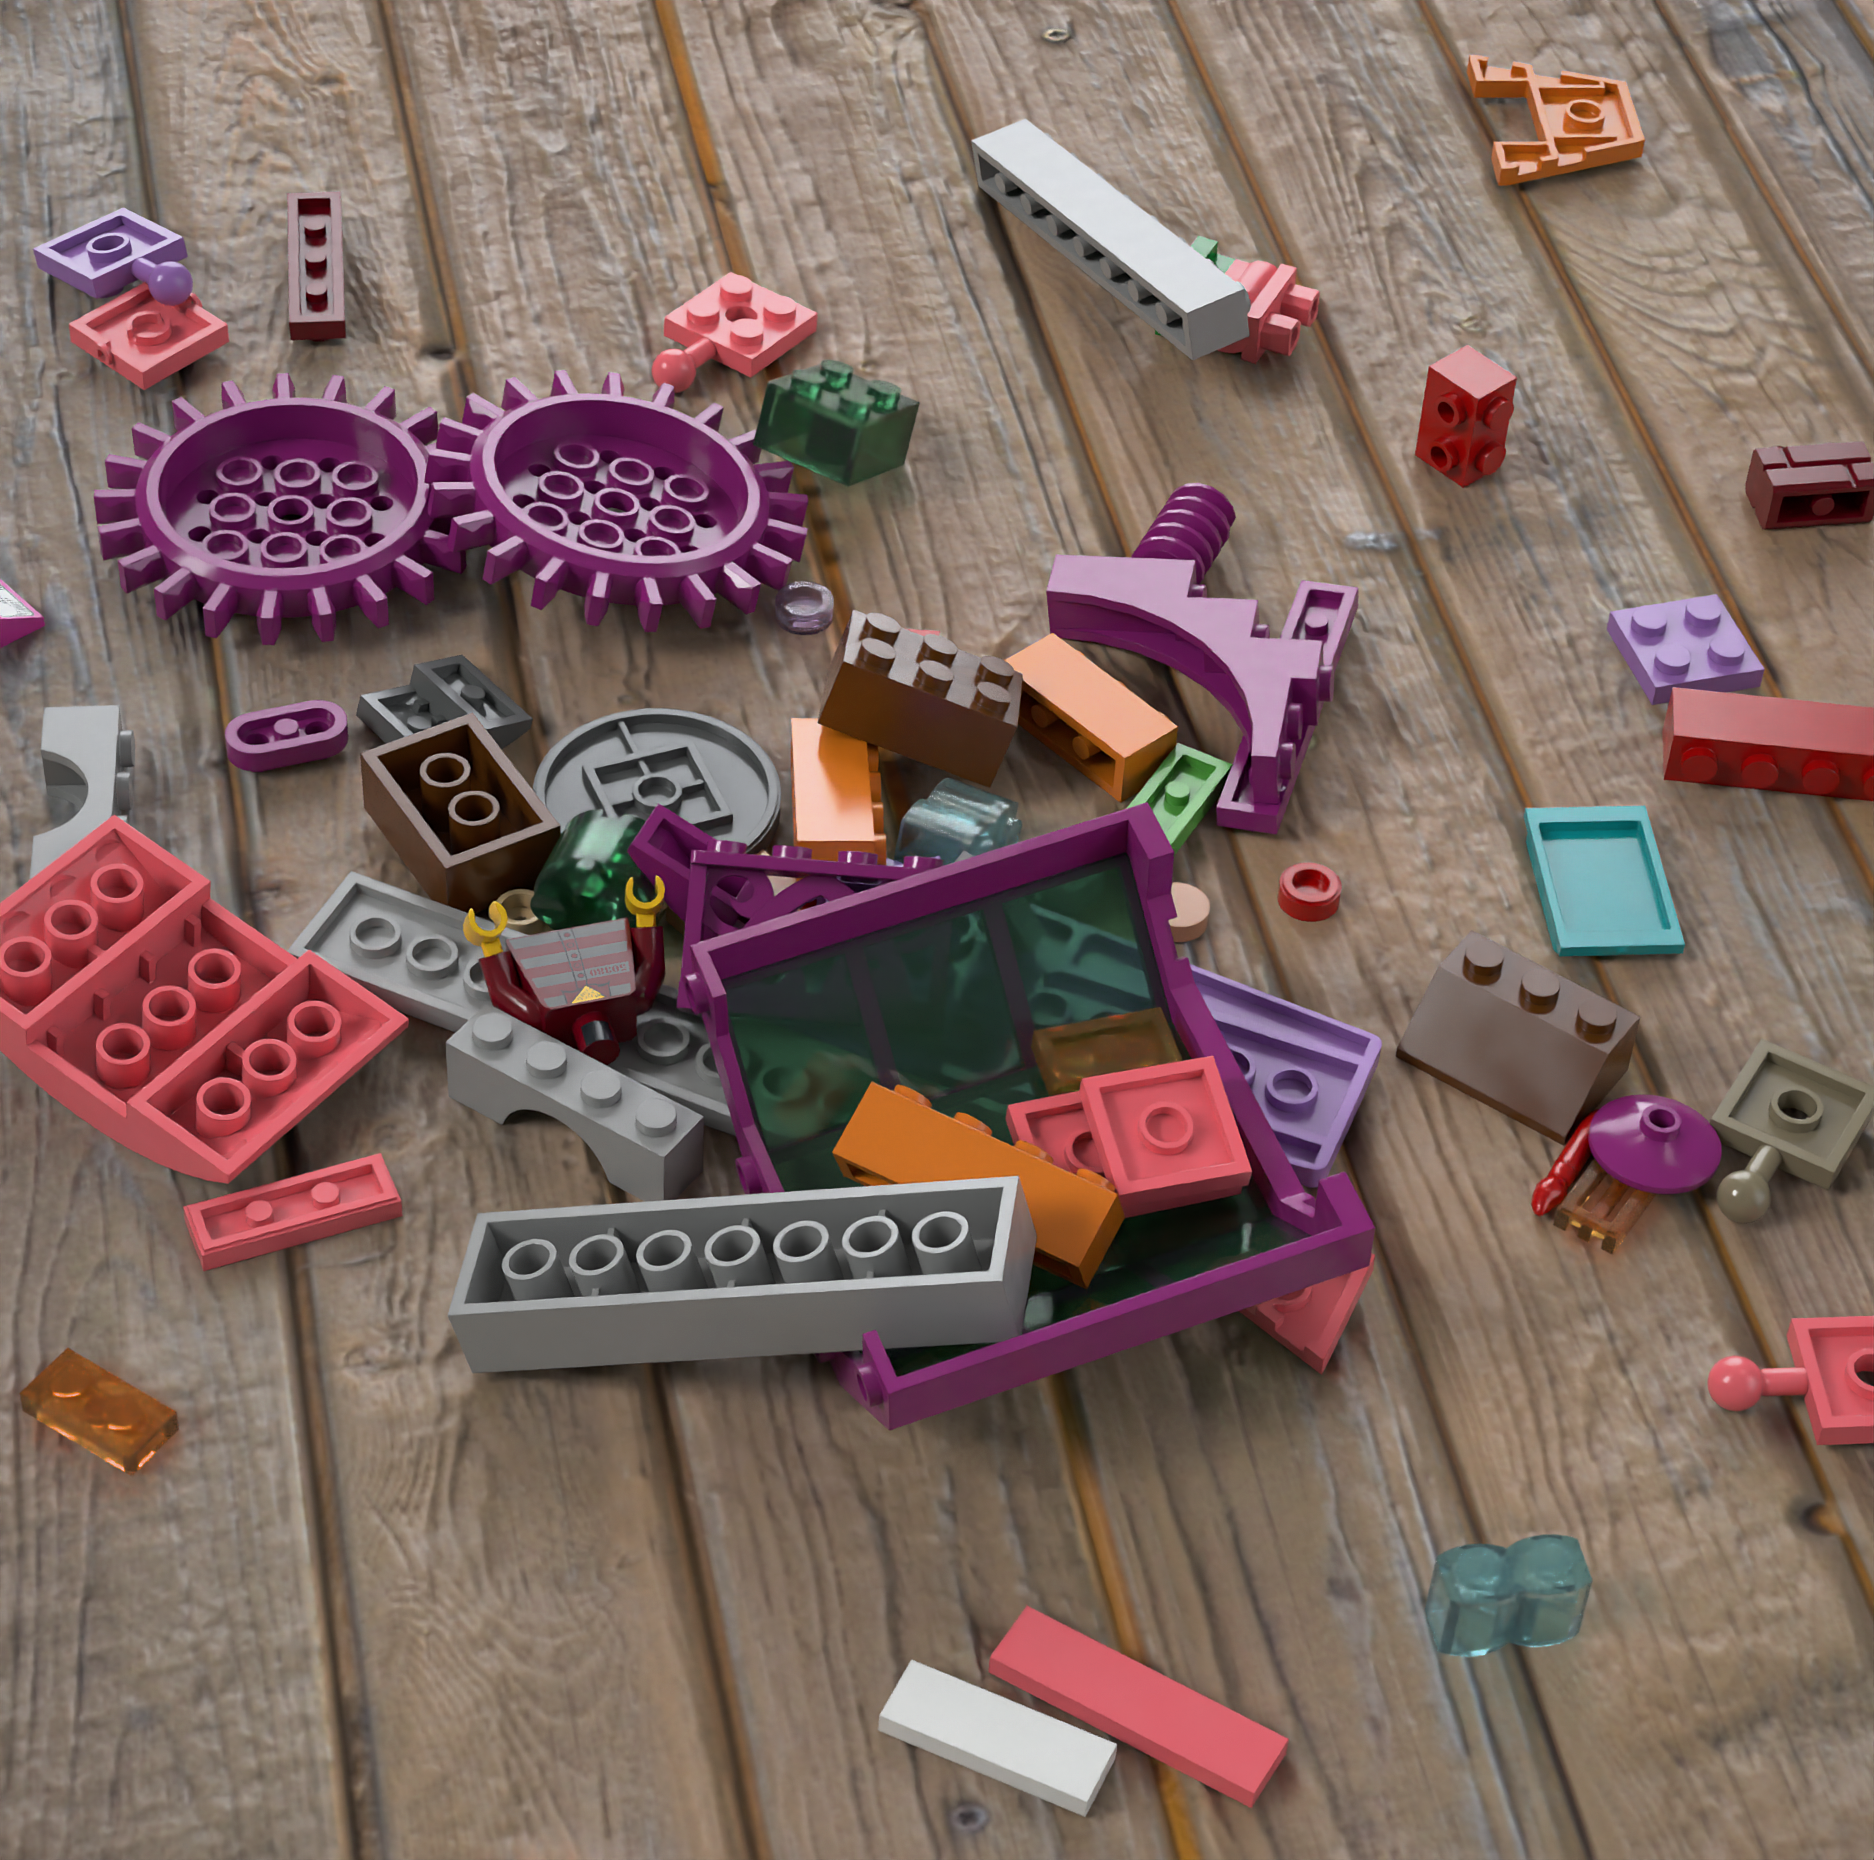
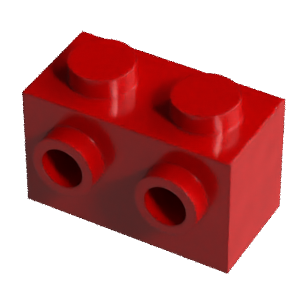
[1415,345,1517,488]

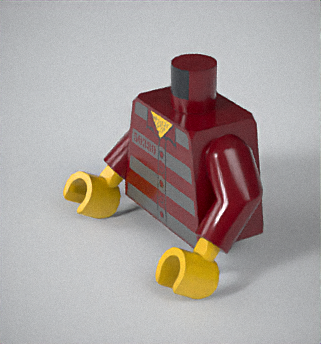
[463,875,666,1065]

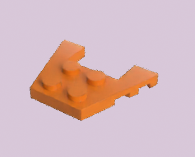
[1467,55,1645,186]

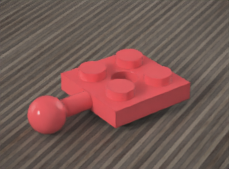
[652,272,818,393]
[1708,1316,1874,1445]

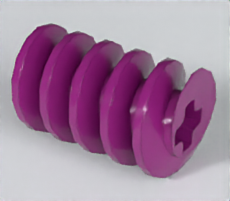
[1131,483,1236,584]

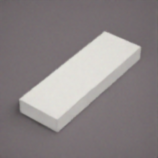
[878,1659,1117,1817]

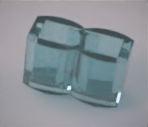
[894,777,1022,866]
[1425,1534,1593,1656]

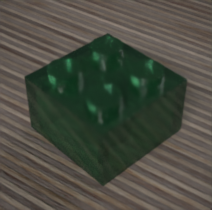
[753,360,920,487]

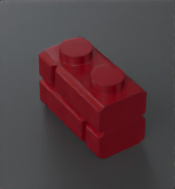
[1745,441,1874,530]

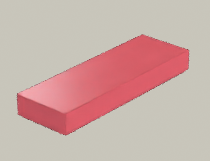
[183,1153,402,1271]

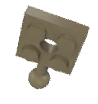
[1710,1039,1874,1224]

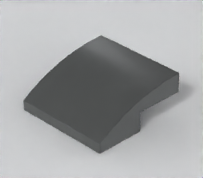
[356,655,533,749]

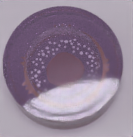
[775,581,834,635]

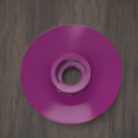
[1588,1094,1722,1194]

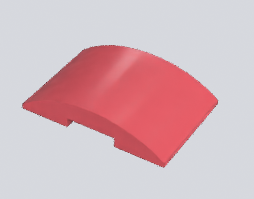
[0,815,409,1184]

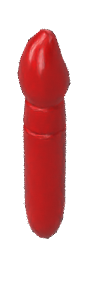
[1531,1109,1599,1217]

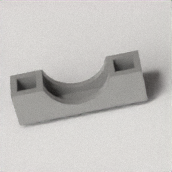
[30,705,135,879]
[446,1003,704,1202]

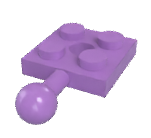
[33,208,193,306]

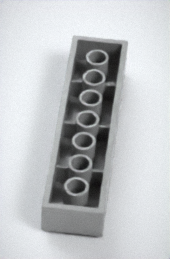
[447,1176,1037,1373]

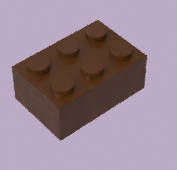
[817,609,1023,788]
[360,712,562,913]

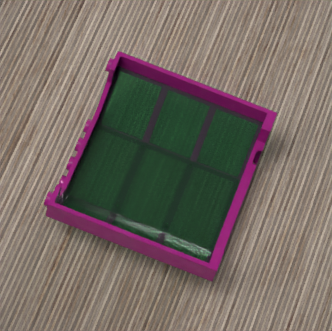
[683,802,1375,1431]

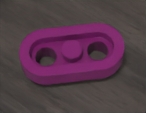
[225,700,349,772]

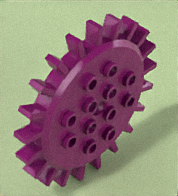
[424,370,808,632]
[94,373,467,645]

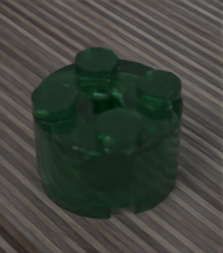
[530,809,668,931]

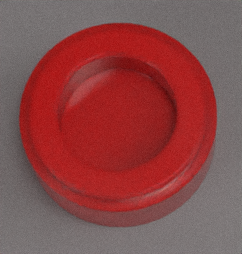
[1277,862,1342,922]

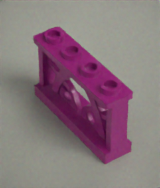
[677,840,952,1034]

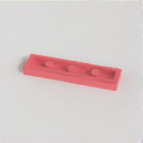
[989,1606,1289,1808]

